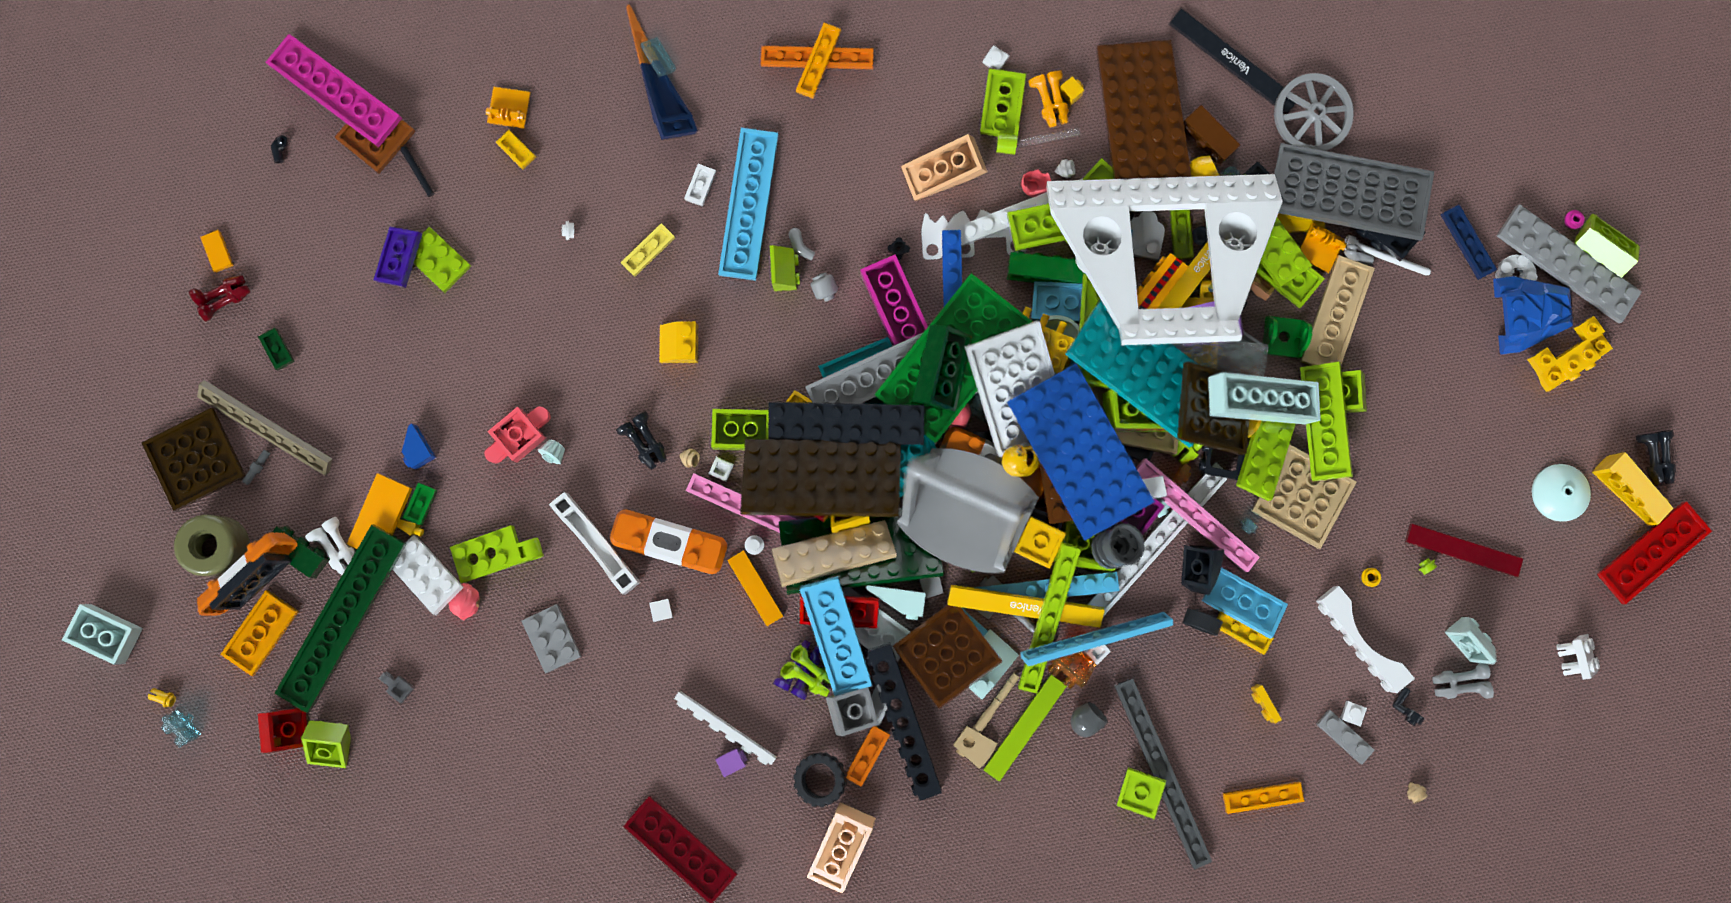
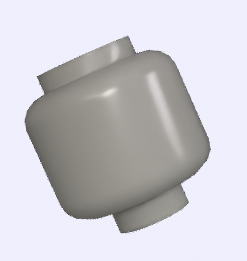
[810,272,838,302]

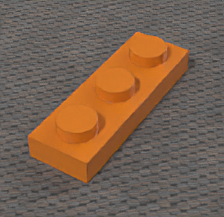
[846,726,890,787]

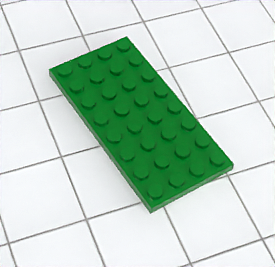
[874,273,1032,443]

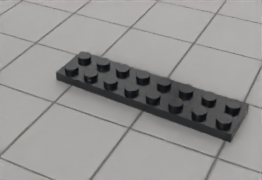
[768,402,925,445]

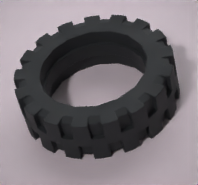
[793,752,847,807]

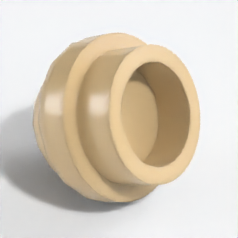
[680,449,700,468]
[1407,782,1428,804]

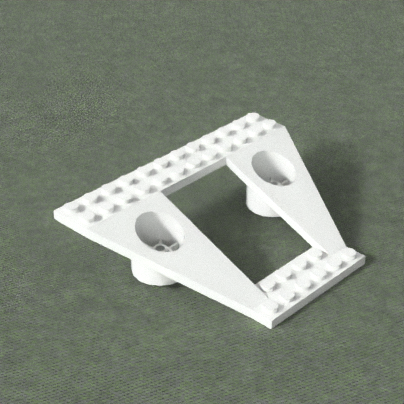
[1046,174,1282,345]

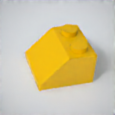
[659,321,698,363]

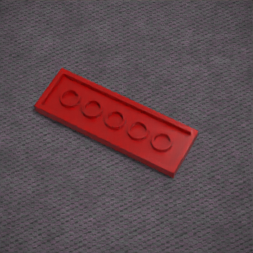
[1597,501,1712,604]

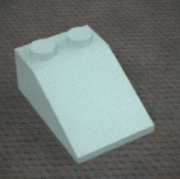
[866,585,926,620]
[1445,617,1496,664]
[969,629,1019,699]

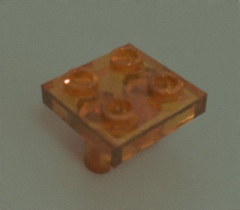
[1048,652,1096,689]

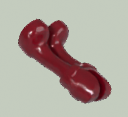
[189,275,251,322]

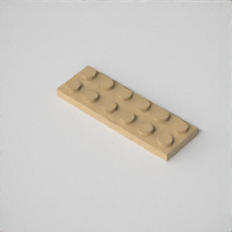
[1300,255,1375,366]
[772,520,896,587]

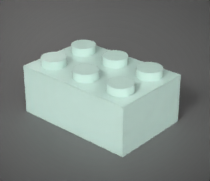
[62,604,143,665]

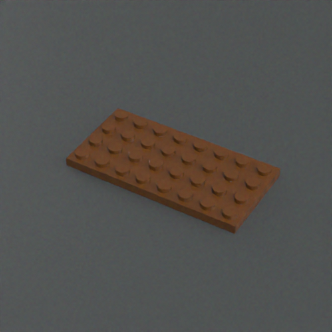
[1096,40,1192,179]

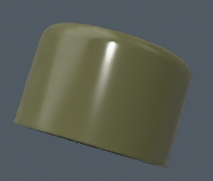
[174,514,250,577]

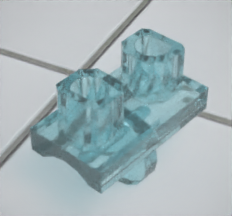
[161,710,201,747]

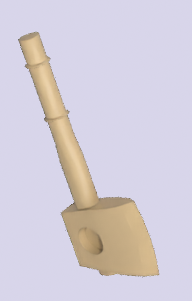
[953,673,1020,769]

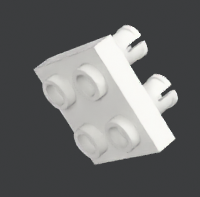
[1557,634,1600,679]

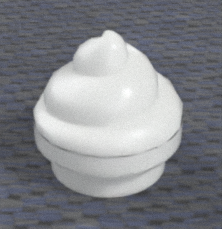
[1055,159,1075,178]

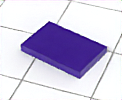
[373,227,422,288]

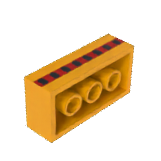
[1137,253,1189,309]

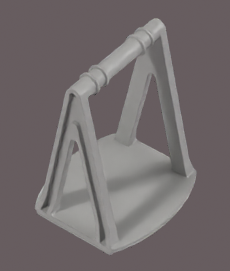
[897,448,1038,573]

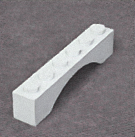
[549,492,641,595]
[1316,586,1415,693]

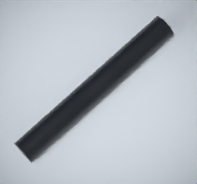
[400,146,435,197]

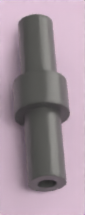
[242,449,271,485]

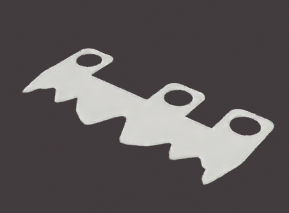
[921,210,1026,259]

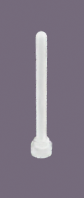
[1344,235,1431,276]

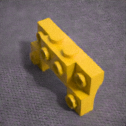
[1527,316,1613,392]

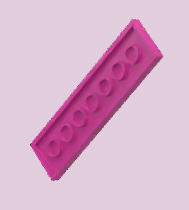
[265,34,402,147]

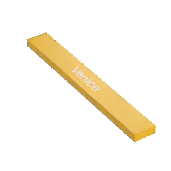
[1157,241,1211,309]
[947,585,1105,628]

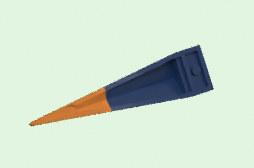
[626,4,698,140]

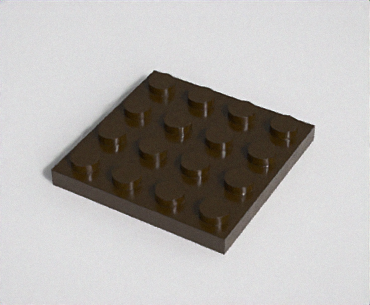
[1177,361,1249,455]
[141,408,246,511]

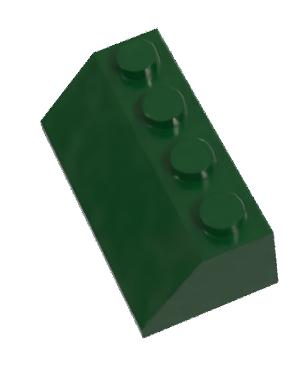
[913,324,972,412]

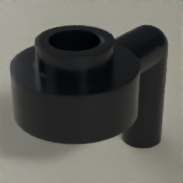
[1393,687,1425,726]

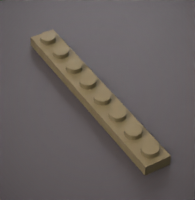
[197,380,332,475]

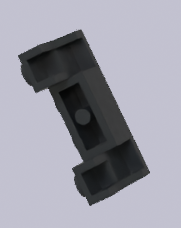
[1355,228,1426,261]

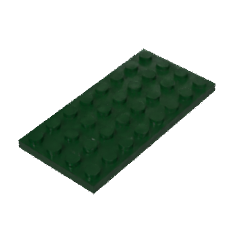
[779,508,943,594]

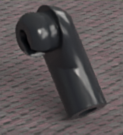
[271,135,288,164]

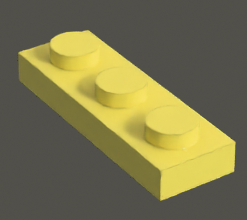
[620,223,675,277]

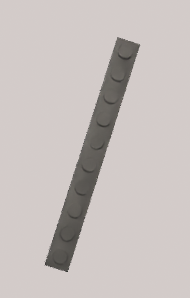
[1114,678,1212,870]

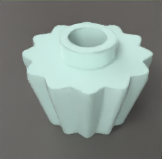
[538,439,565,464]

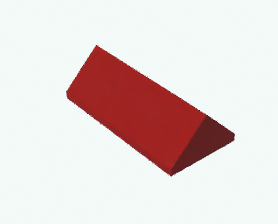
[799,594,879,629]

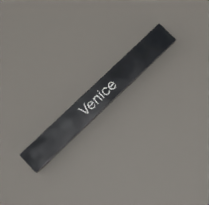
[1169,8,1296,115]

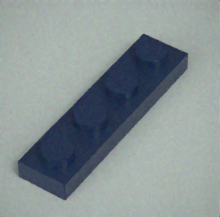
[1440,204,1497,280]

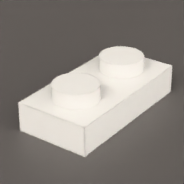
[684,164,716,207]

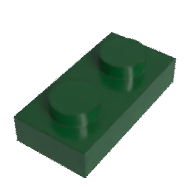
[258,328,295,370]

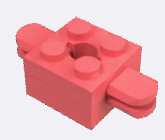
[484,406,551,464]

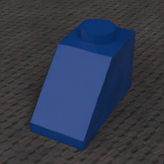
[402,423,437,470]

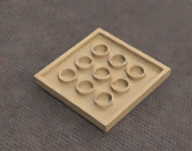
[1251,444,1357,549]

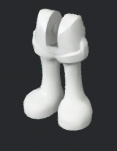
[305,517,355,575]

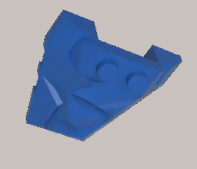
[1493,276,1573,354]

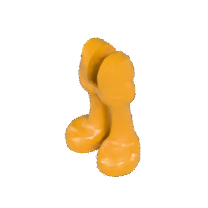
[1028,71,1069,128]

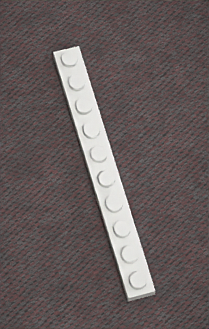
[1087,463,1227,617]

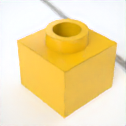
[1060,76,1084,105]

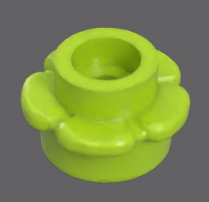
[1418,558,1437,575]

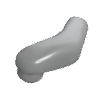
[789,228,815,260]
[1344,244,1374,265]

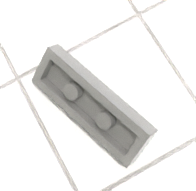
[1316,710,1375,764]

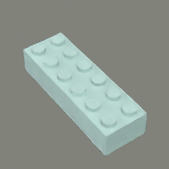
[1209,372,1320,425]

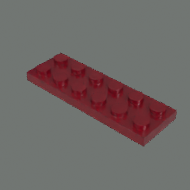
[623,796,738,903]

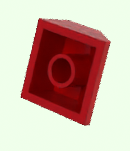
[258,708,307,753]

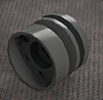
[1091,524,1145,569]

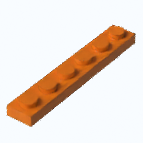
[761,46,873,69]

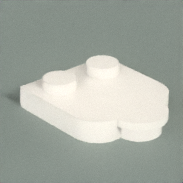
[1130,211,1165,261]

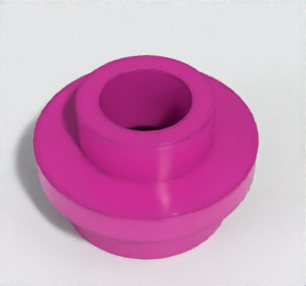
[1564,210,1585,229]

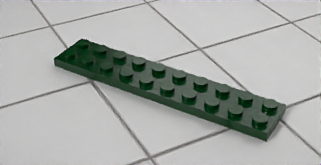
[274,524,407,713]

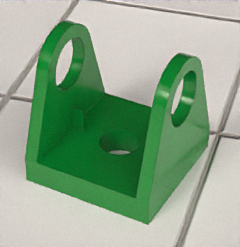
[1261,316,1313,359]

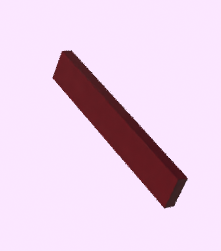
[1405,524,1523,577]

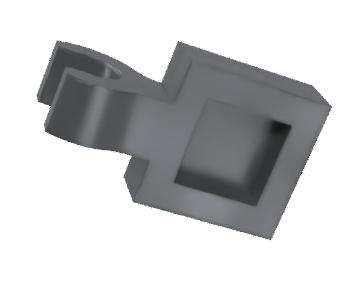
[379,671,415,704]

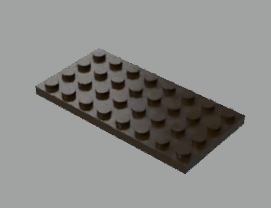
[740,439,901,517]

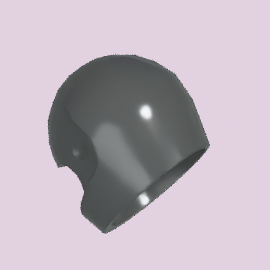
[1070,702,1108,737]

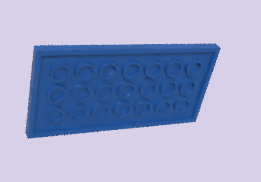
[1007,364,1155,540]

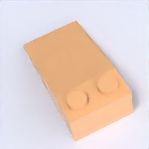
[901,134,988,201]
[807,802,875,894]

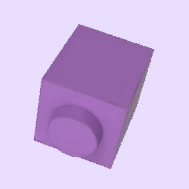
[715,747,748,777]

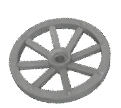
[1274,73,1353,151]

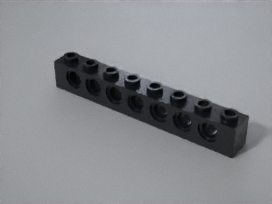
[866,642,942,801]

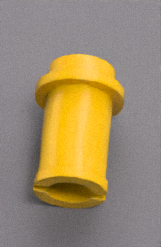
[148,688,176,708]

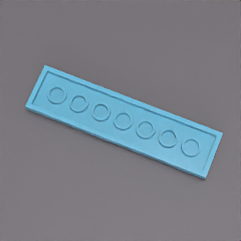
[718,128,779,281]

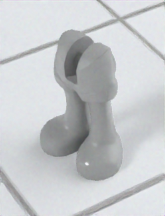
[1432,663,1494,699]

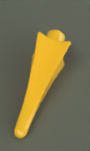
[396,519,424,537]

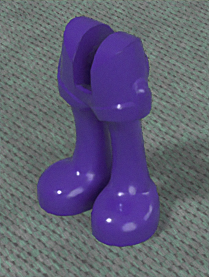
[773,640,821,700]

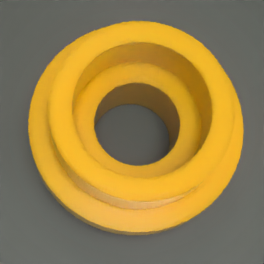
[1361,568,1381,587]

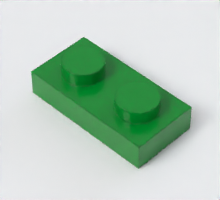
[403,483,438,526]

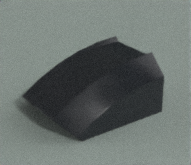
[1181,545,1224,595]

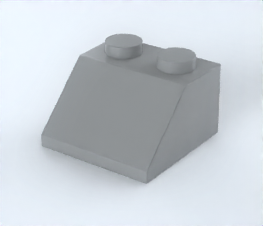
[826,687,879,736]

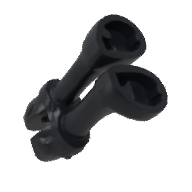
[616,411,667,470]
[1635,430,1676,486]

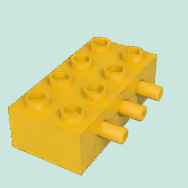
[1023,307,1074,374]

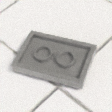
[522,604,582,674]

